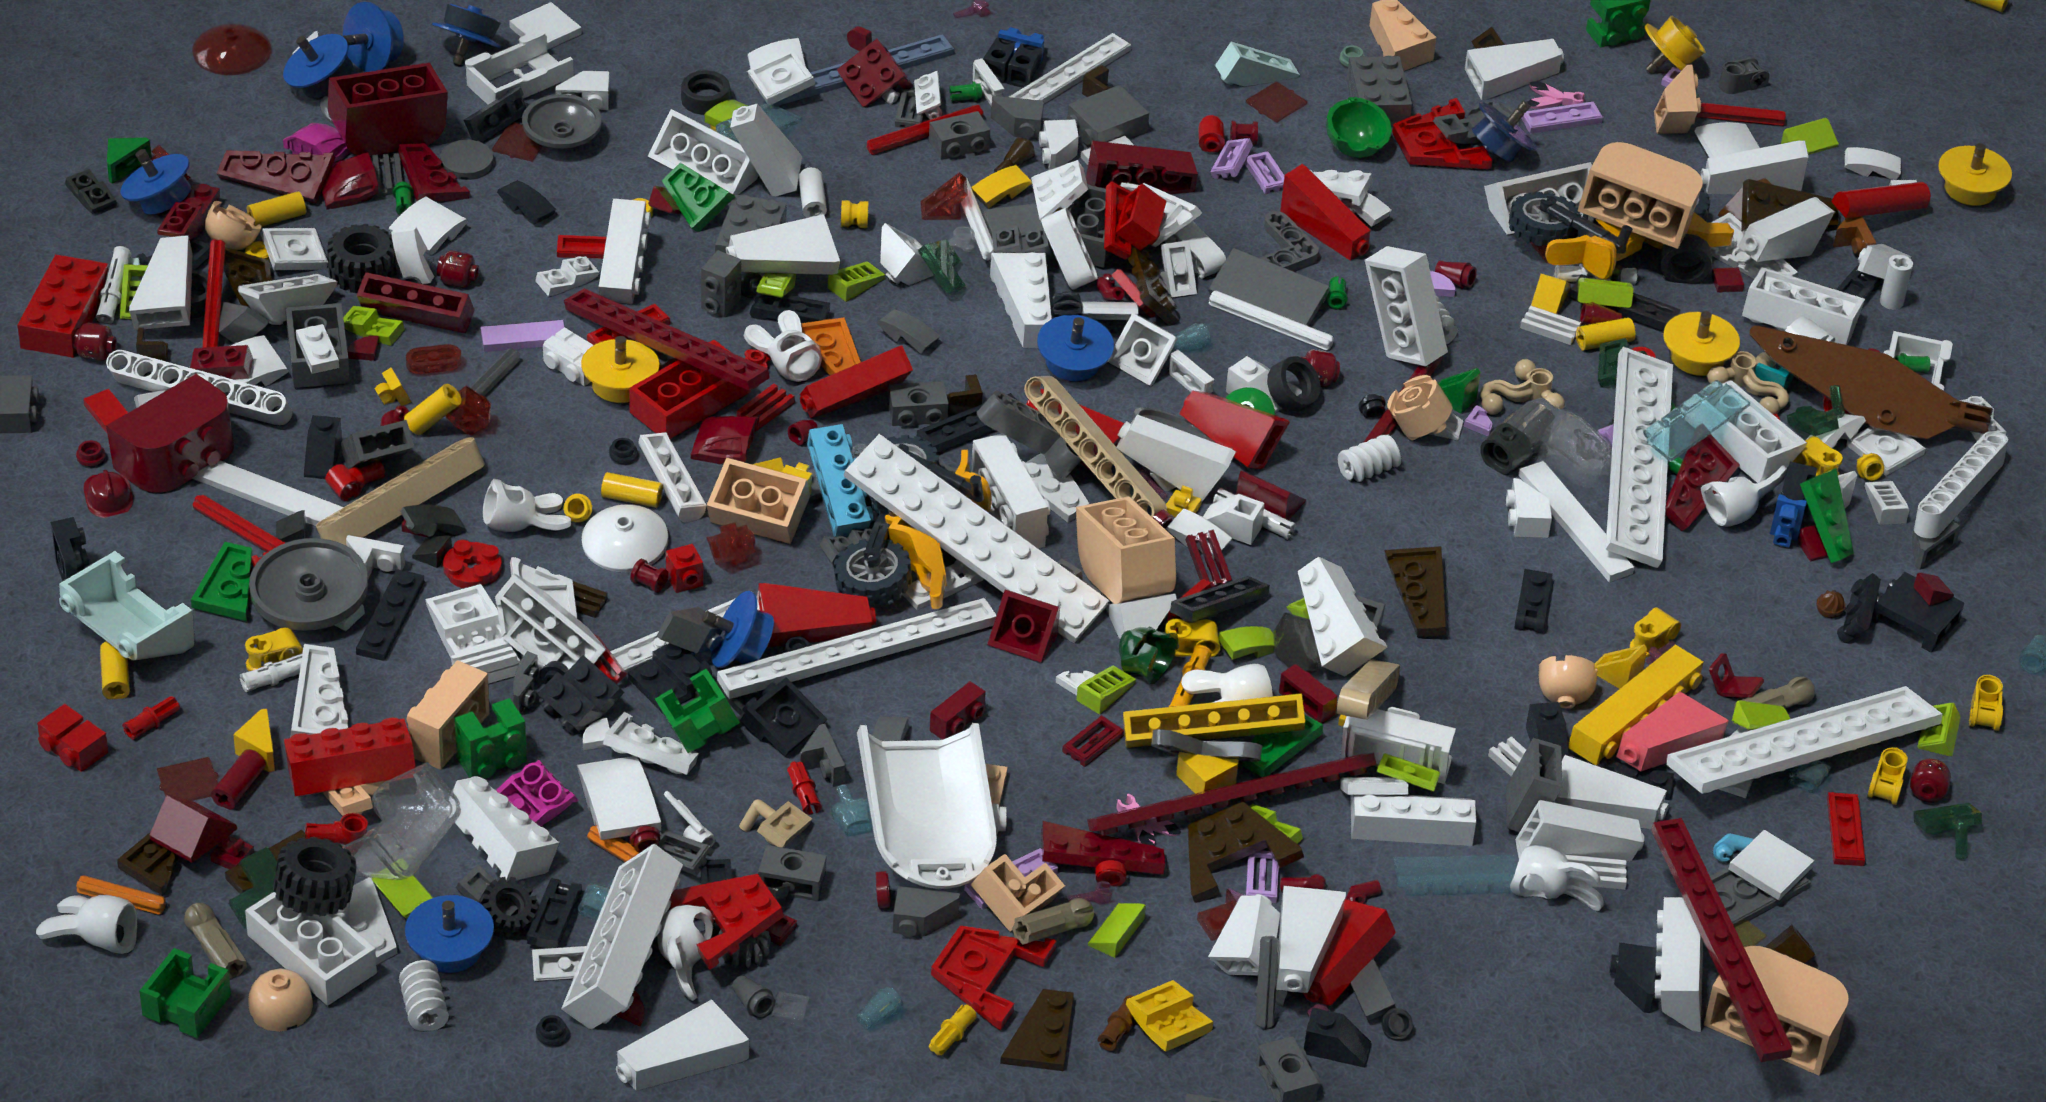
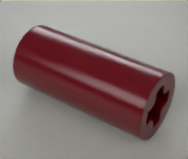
[211,749,266,810]

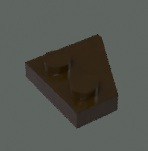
[117,832,180,895]

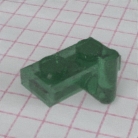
[1597,338,1647,388]
[1786,385,1845,436]
[1914,803,1982,859]

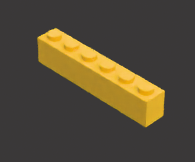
[1568,644,1704,765]
[1123,694,1305,748]

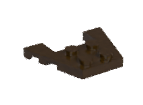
[1188,802,1304,903]

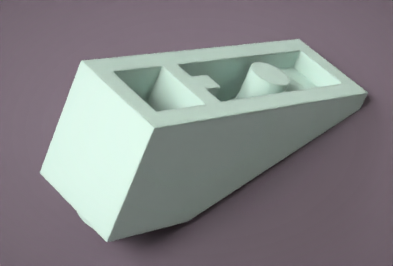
[1215,42,1300,87]

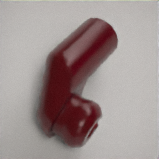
[1096,273,1124,301]
[1280,874,1326,893]
[1345,880,1381,904]

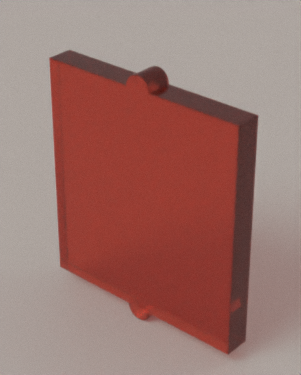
[1245,81,1307,123]
[492,122,543,162]
[157,757,218,801]

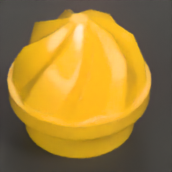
[1856,453,1884,481]
[564,494,593,522]

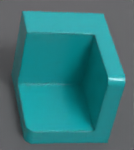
[1754,363,1794,390]

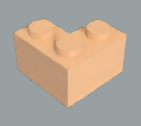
[971,854,1065,932]

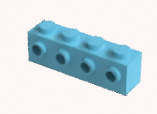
[807,424,874,538]

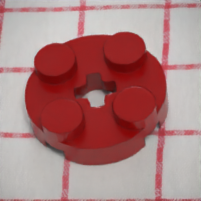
[443,540,502,588]

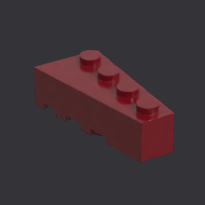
[1086,140,1198,194]

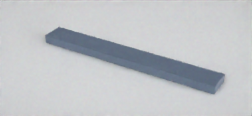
[759,34,954,108]

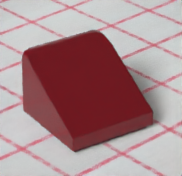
[648,186,682,214]
[1798,525,1829,562]
[1914,573,1954,606]

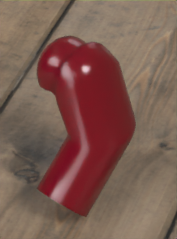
[380,405,409,426]

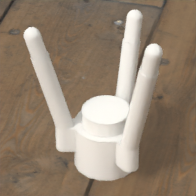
[660,791,715,853]

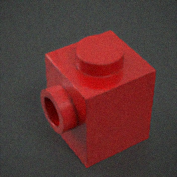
[666,544,703,593]

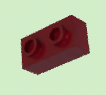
[190,345,253,380]
[1279,664,1338,724]
[930,681,986,740]

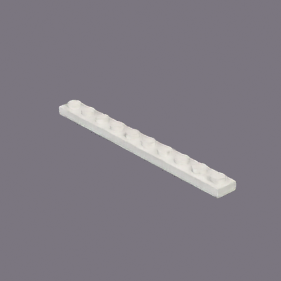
[717,598,996,699]

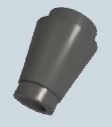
[732,975,775,1017]

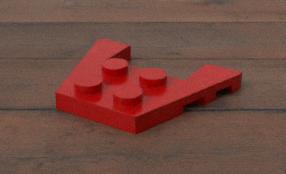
[1392,98,1492,169]
[669,874,784,969]
[931,925,1057,1030]

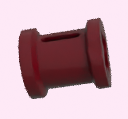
[1230,121,1258,145]
[630,558,669,593]

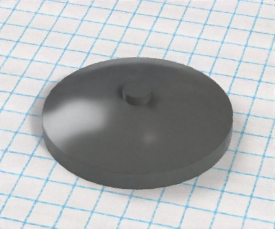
[249,538,369,631]

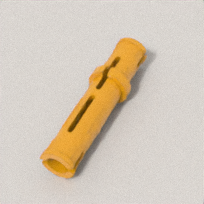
[1169,645,1212,707]

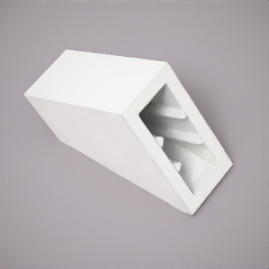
[1208,894,1280,975]

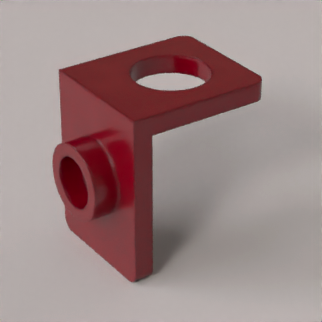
[1709,653,1764,698]

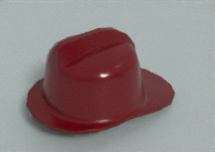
[83,470,133,518]

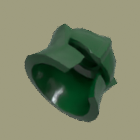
[1119,626,1179,684]

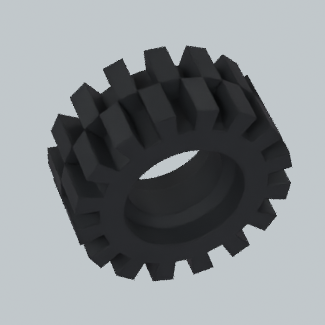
[478,877,538,938]

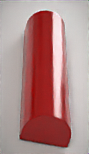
[1831,182,1931,218]

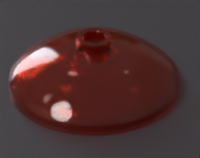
[192,23,271,75]

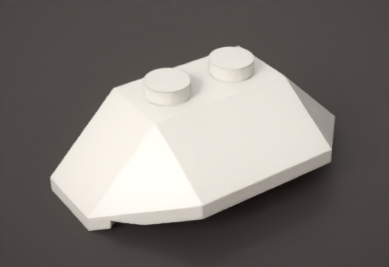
[238,274,337,325]
[495,574,606,669]

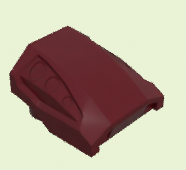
[321,153,379,210]
[691,416,759,464]

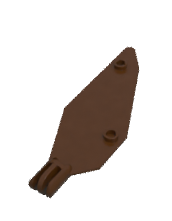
[1749,325,1993,440]

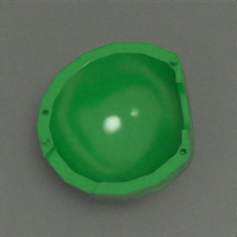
[1326,97,1392,158]

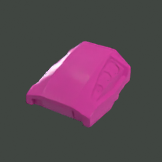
[283,123,351,164]
[496,760,579,827]

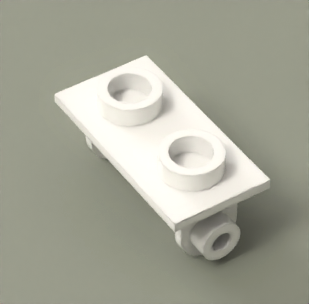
[914,71,942,120]

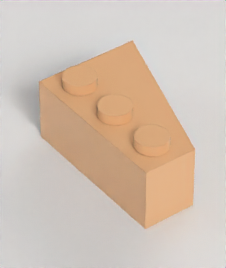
[1370,0,1437,71]

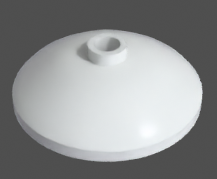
[582,505,668,572]

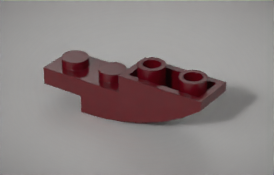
[157,184,220,240]

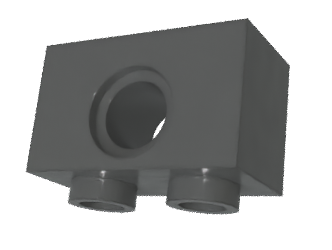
[929,111,990,160]
[701,250,742,318]
[888,381,948,426]
[758,845,827,901]
[1256,1036,1321,1102]

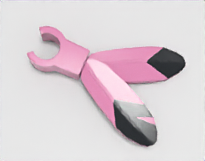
[1527,81,1585,109]
[1116,794,1180,846]

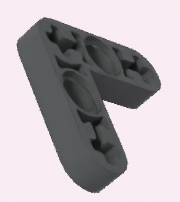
[1260,211,1319,272]
[1151,729,1262,762]

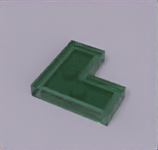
[918,239,966,294]
[228,846,277,929]

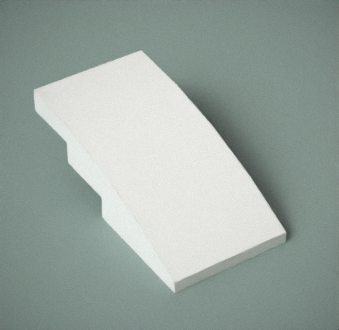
[425,584,520,684]
[577,756,661,840]

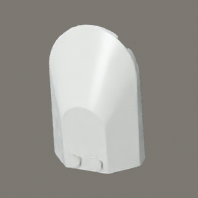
[857,723,997,889]

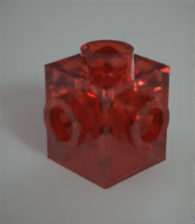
[446,385,491,435]
[706,522,756,566]

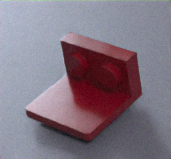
[837,39,914,107]

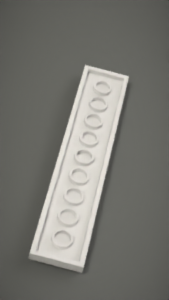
[1606,347,1673,568]
[844,434,1109,643]
[1667,686,1942,794]

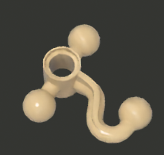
[1708,351,1789,414]
[1480,359,1565,415]

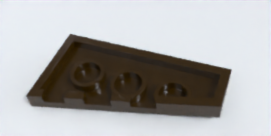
[1128,244,1179,326]
[1384,546,1446,637]

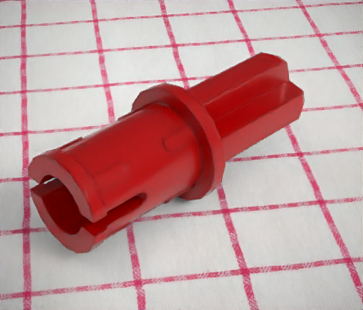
[122,696,180,740]
[787,761,822,815]

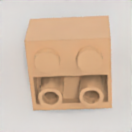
[1654,65,1701,134]

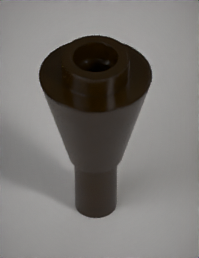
[994,137,1035,173]

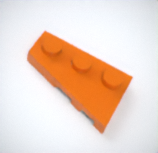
[801,317,861,375]

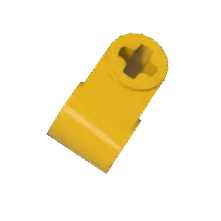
[1792,436,1843,476]
[1630,607,1681,657]
[1165,619,1220,657]
[245,628,303,671]
[1969,675,2003,731]
[1867,747,1908,805]

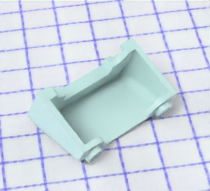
[59,551,194,660]

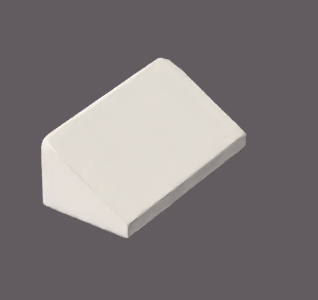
[532,946,587,981]

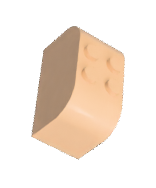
[1578,142,1703,249]
[1076,496,1176,604]
[1704,946,1849,1076]

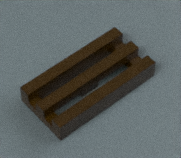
[572,581,608,618]

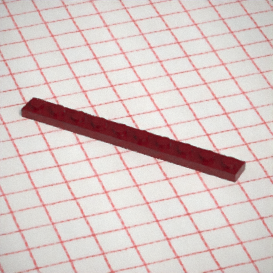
[564,288,770,391]
[1087,753,1376,836]
[1651,818,1793,1062]

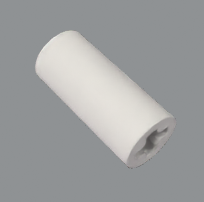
[799,167,827,218]
[1880,255,1913,310]

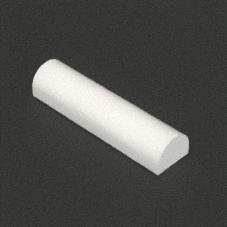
[639,433,707,523]

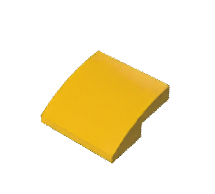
[1126,980,1214,1052]

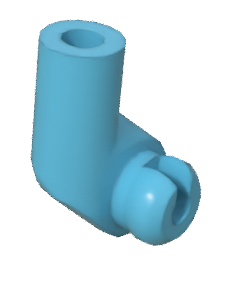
[1713,833,1754,862]

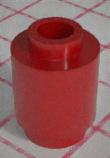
[1198,115,1225,152]

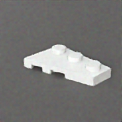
[603,712,699,775]

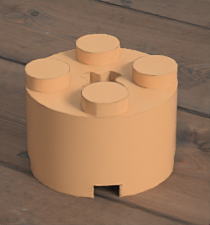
[1387,375,1452,440]

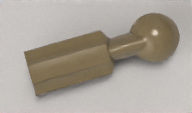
[1733,677,1815,710]
[1012,898,1094,944]
[184,903,247,979]

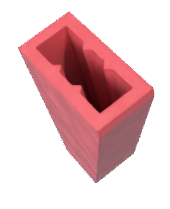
[1616,692,1729,771]

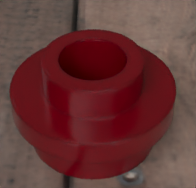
[76,440,105,466]
[630,826,661,853]

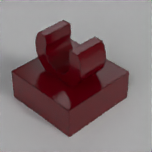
[210,835,254,870]

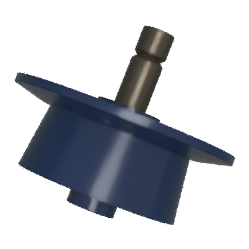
[1472,100,1537,162]

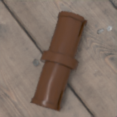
[1098,995,1134,1051]

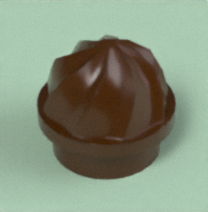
[1816,590,1845,618]

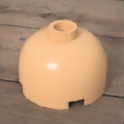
[205,201,262,250]
[1539,655,1598,709]
[248,969,313,1032]

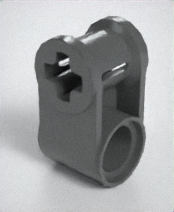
[1719,57,1770,94]

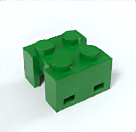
[1586,0,1651,48]
[655,668,740,753]
[455,698,527,778]
[139,948,231,1038]

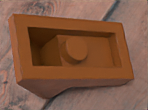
[1833,216,1876,256]

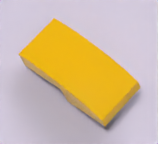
[971,165,1032,209]

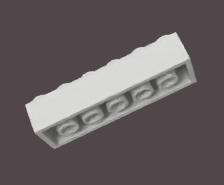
[561,844,683,1029]

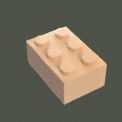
[707,458,810,544]
[407,660,490,770]

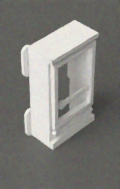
[465,30,574,104]
[1884,331,1953,391]
[1341,707,1456,784]

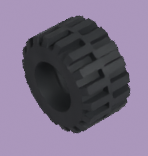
[327,224,397,293]
[273,837,357,917]

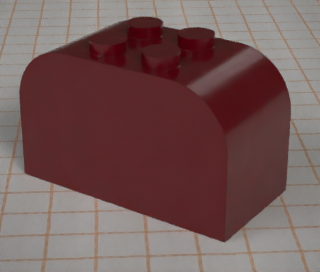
[328,62,448,156]
[106,373,234,492]

